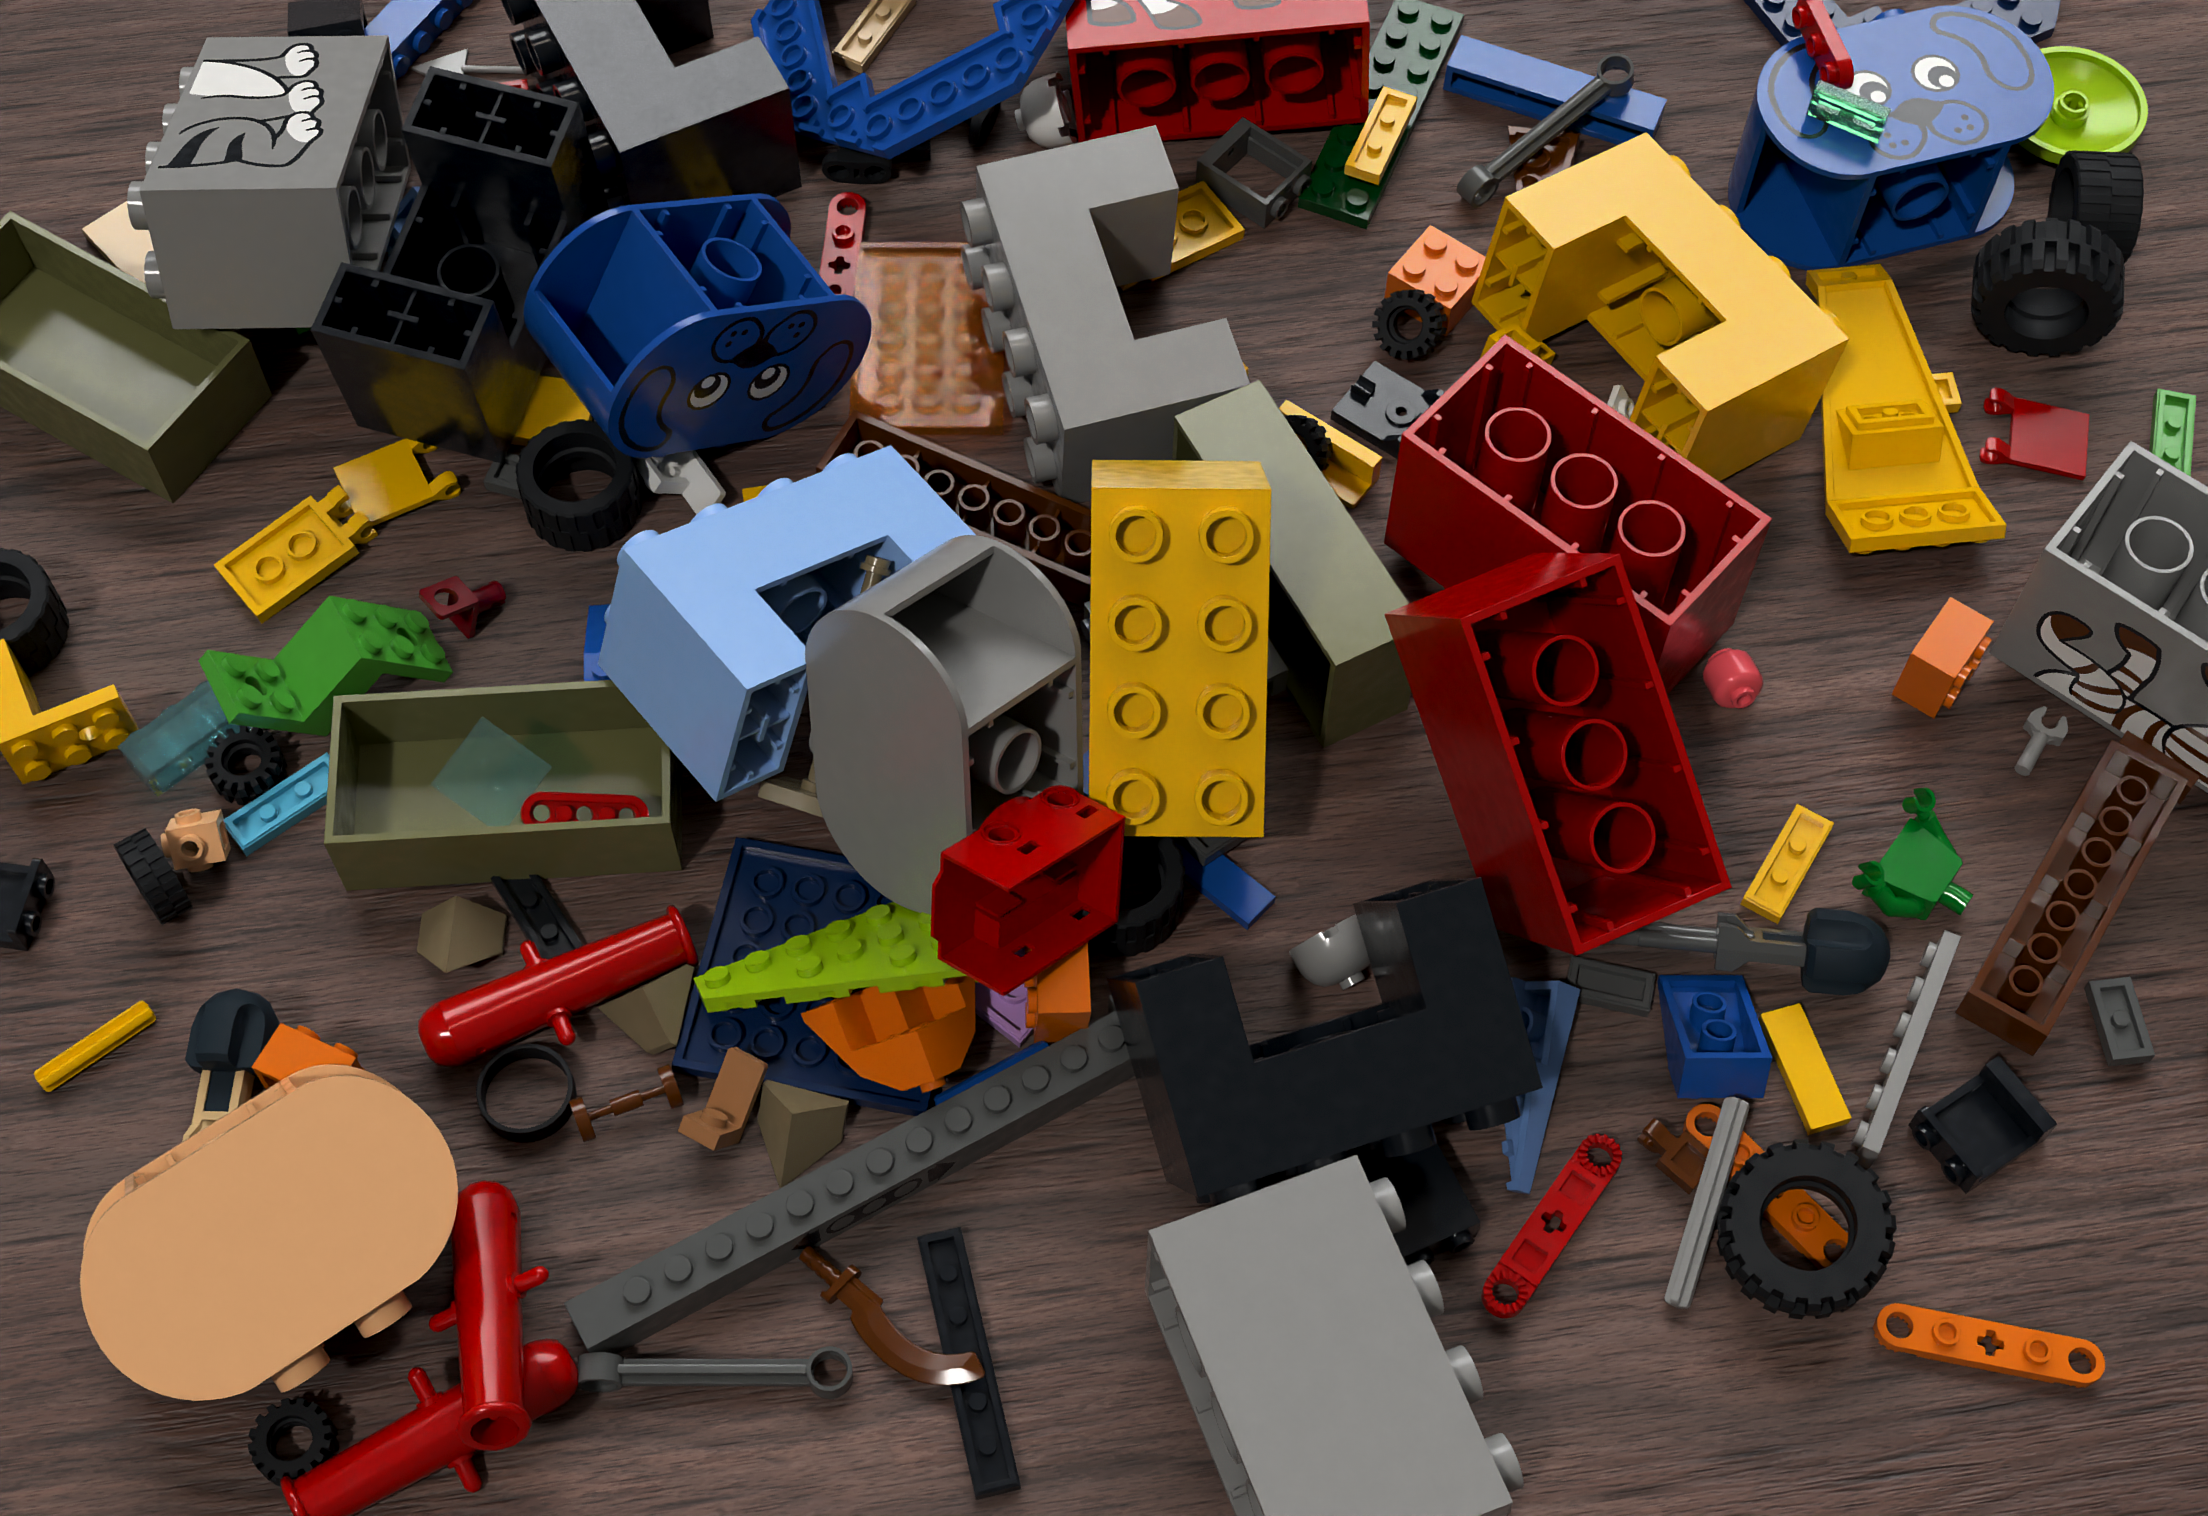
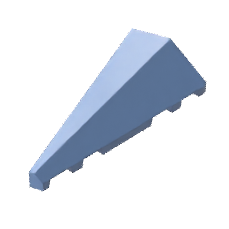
[1501,977,1580,1194]

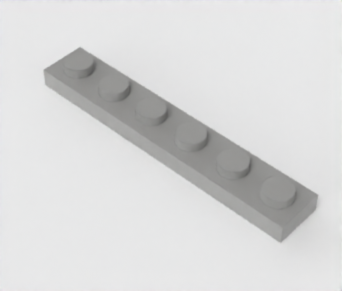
[1851,930,1961,1169]

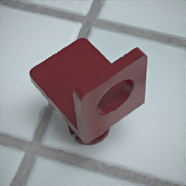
[419,575,506,639]

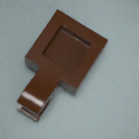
[1637,1118,1709,1194]

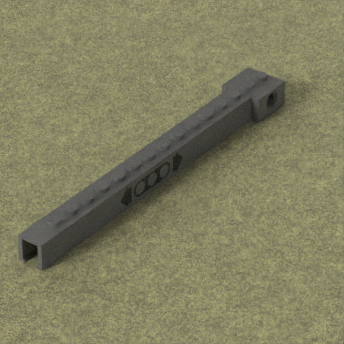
[564,995,1135,1354]

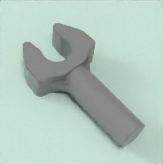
[2014,706,2068,776]

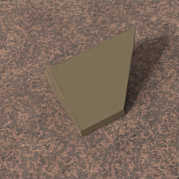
[417,896,508,973]
[597,964,694,1055]
[758,1079,849,1188]

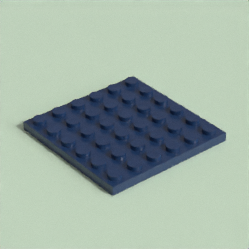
[672,837,934,1116]

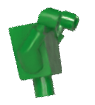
[1852,787,1974,920]

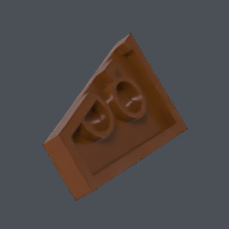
[1508,126,1580,192]

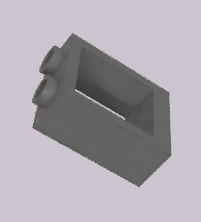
[1196,117,1312,229]

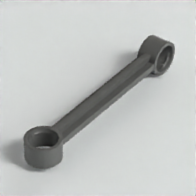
[1457,53,1634,208]
[577,1346,853,1399]

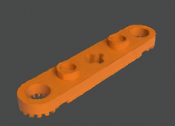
[1683,1104,1848,1270]
[1873,1303,2105,1388]

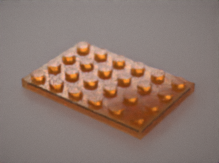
[849,242,1005,435]

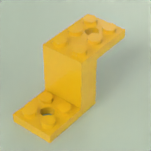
[0,638,142,784]

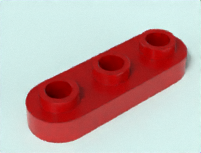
[1792,0,1854,92]
[520,792,649,824]

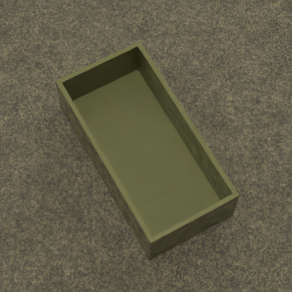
[0,211,272,504]
[1172,380,1411,748]
[324,680,682,891]

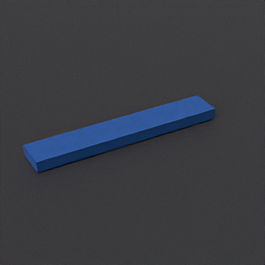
[1083,750,1276,930]

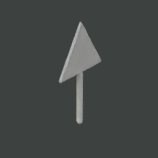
[411,48,524,76]

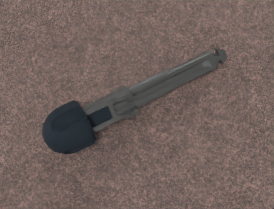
[1607,908,1890,996]

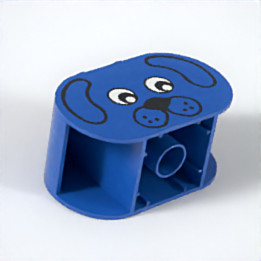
[1728,5,2054,271]
[524,193,872,458]

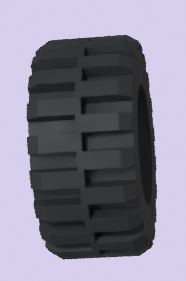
[1971,218,2125,357]
[1716,1139,1897,1320]

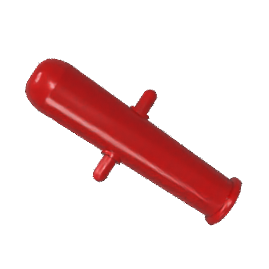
[418,905,698,1067]
[429,1180,549,1451]
[280,1338,578,1516]

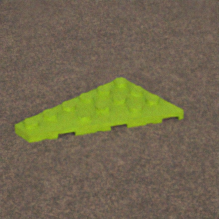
[693,902,978,1013]

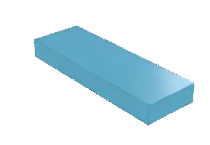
[224,752,330,857]

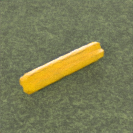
[34,1000,156,1092]

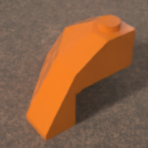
[801,976,976,1093]

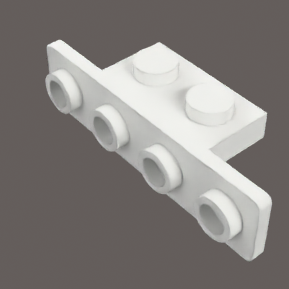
[634,450,726,515]

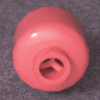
[1703,648,1763,709]

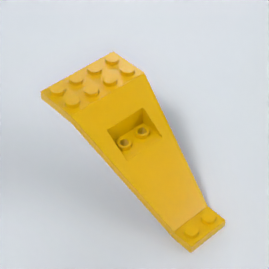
[1806,264,2007,554]

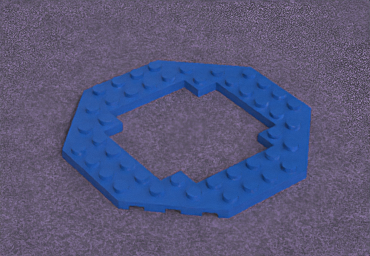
[751,0,1075,159]

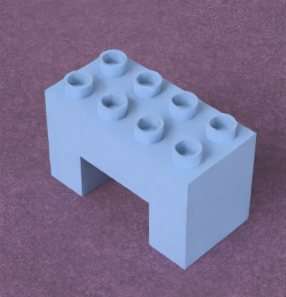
[598,445,976,802]

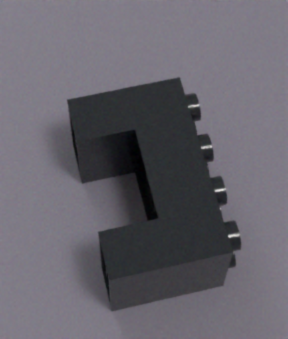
[501,0,802,210]
[311,66,609,464]
[1107,877,1543,1207]

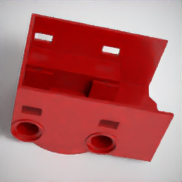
[931,785,1126,996]

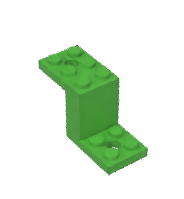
[198,596,453,736]

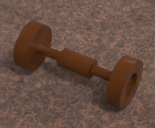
[569,1064,684,1142]

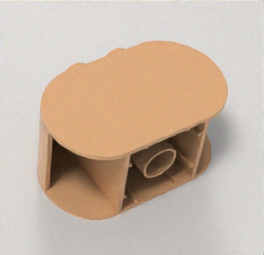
[80,1064,458,1401]

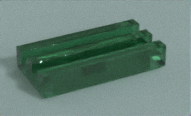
[1806,80,1891,144]

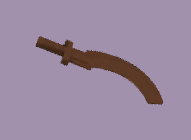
[799,1246,985,1386]

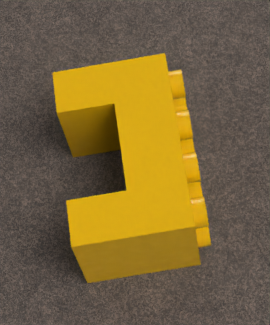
[1471,132,1850,481]
[1089,460,1271,837]

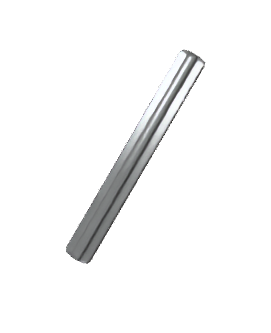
[1664,1097,1750,1309]

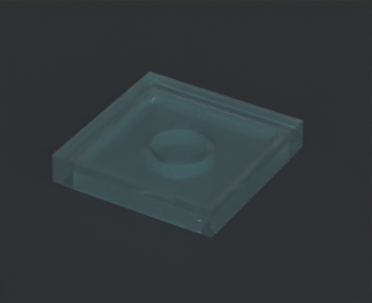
[430,716,552,826]

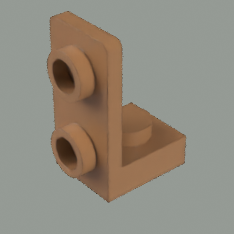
[678,1047,768,1151]

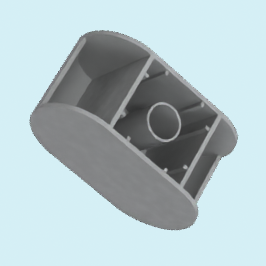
[805,535,1084,915]

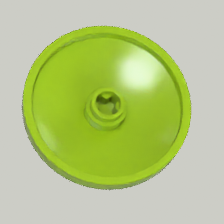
[2018,46,2148,164]

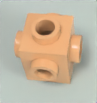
[161,808,231,872]

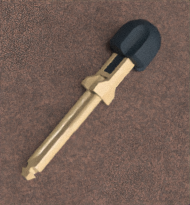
[182,988,280,1142]

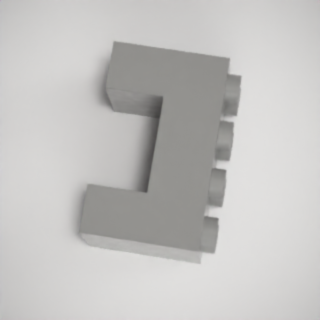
[960,125,1250,504]

